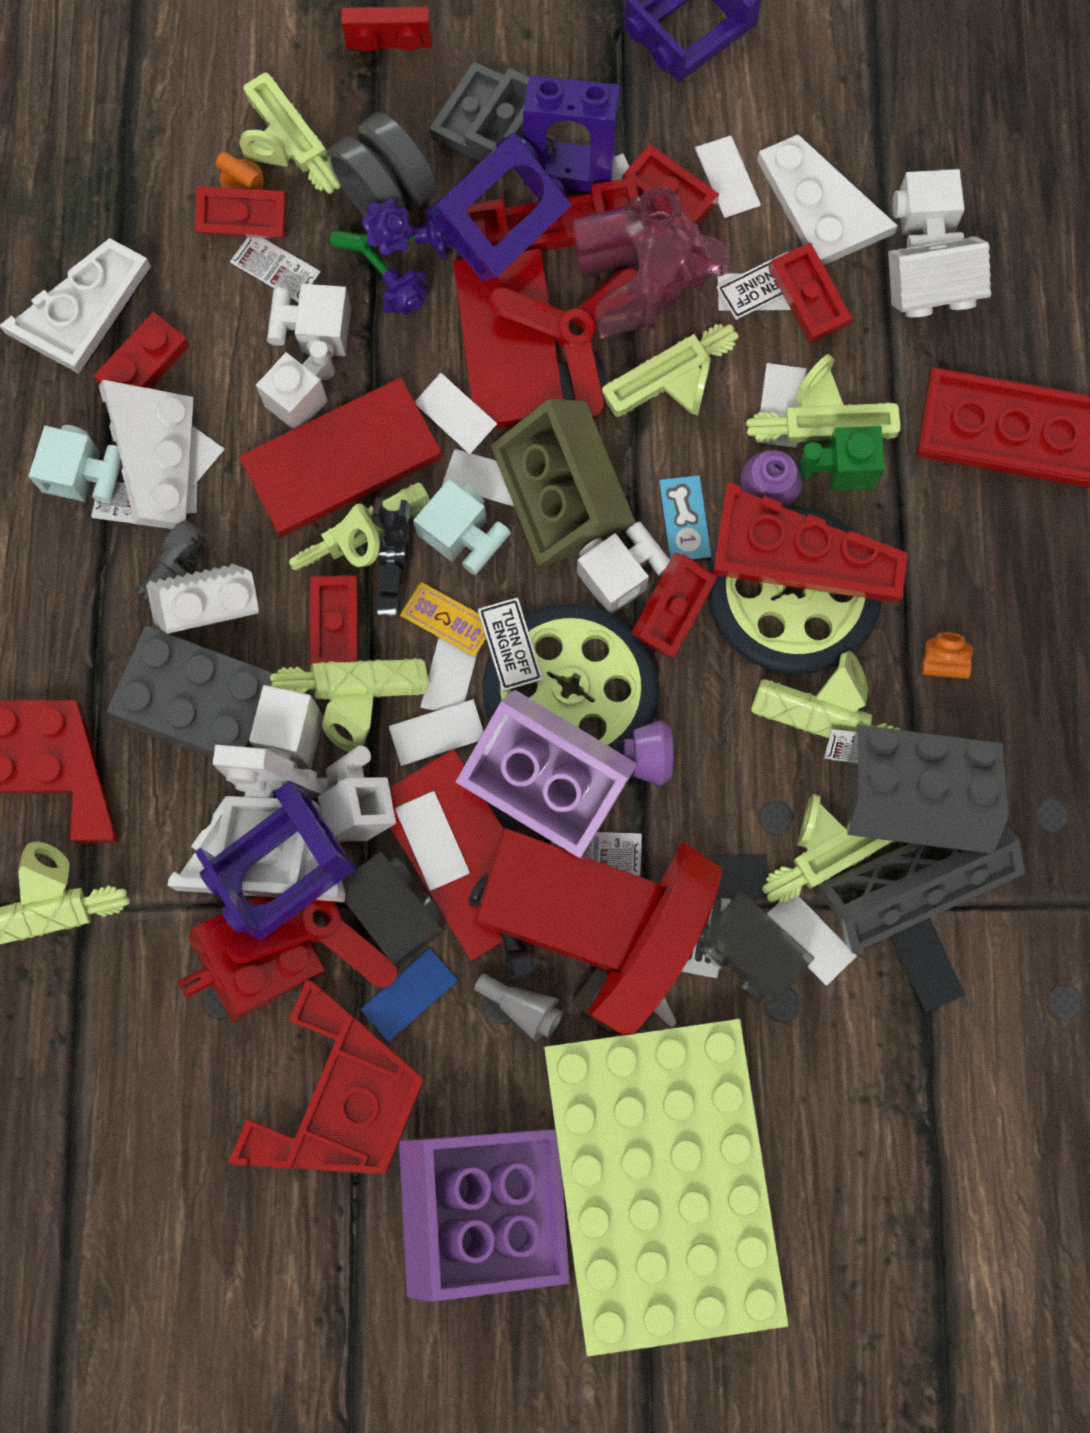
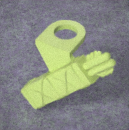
[240,73,341,194]
[602,324,739,417]
[746,354,900,443]
[289,483,430,570]
[751,651,900,738]
[270,658,429,752]
[762,794,896,903]
[0,842,130,945]

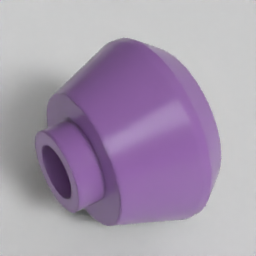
[740,450,803,507]
[623,721,673,786]

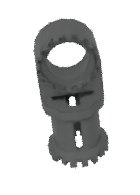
[132,520,209,603]

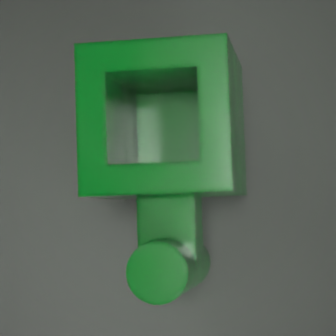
[798,426,885,491]

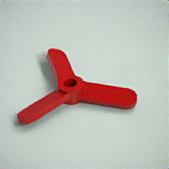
[489,269,641,418]
[227,842,397,988]

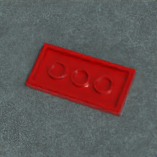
[453,249,563,429]
[916,367,1090,488]
[238,377,443,538]
[390,749,504,962]
[473,828,666,973]

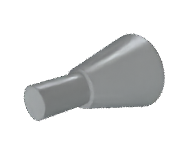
[474,973,563,1042]

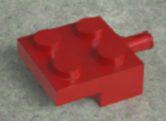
[177,896,325,1023]

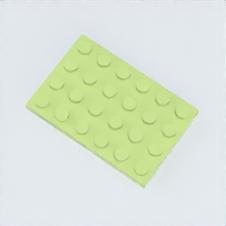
[544,1019,789,1357]

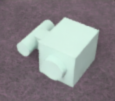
[28,425,122,503]
[413,479,511,575]

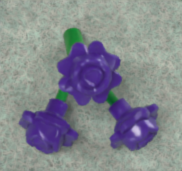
[330,199,453,315]

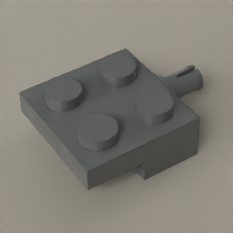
[429,61,558,174]

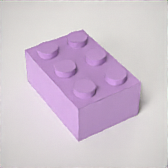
[456,690,638,858]

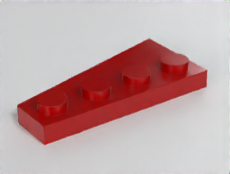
[713,481,908,603]

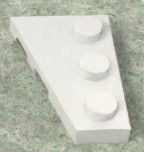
[757,135,898,265]
[0,238,151,374]
[99,380,193,529]
[213,745,336,798]

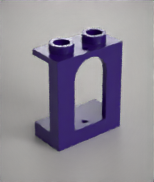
[624,0,761,82]
[523,75,620,193]
[424,133,572,282]
[195,781,356,940]

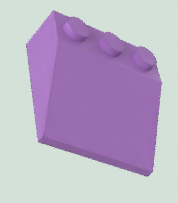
[399,1129,570,1302]

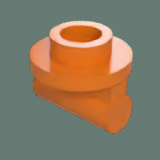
[215,151,264,190]
[920,632,973,679]

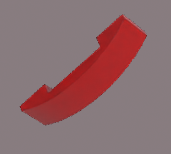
[465,177,642,251]
[587,843,723,1036]

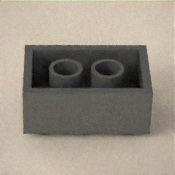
[106,625,273,759]
[847,725,1009,854]

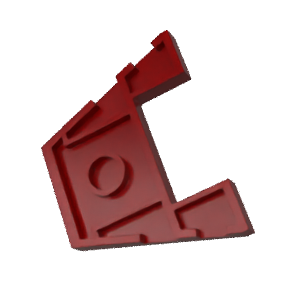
[0,700,118,843]
[229,979,425,1174]

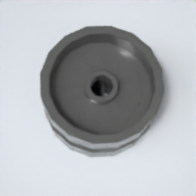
[326,111,437,216]

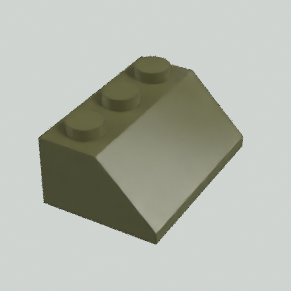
[490,399,636,566]

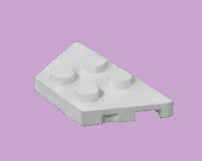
[167,796,346,902]

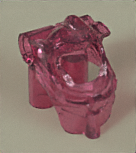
[571,186,730,338]

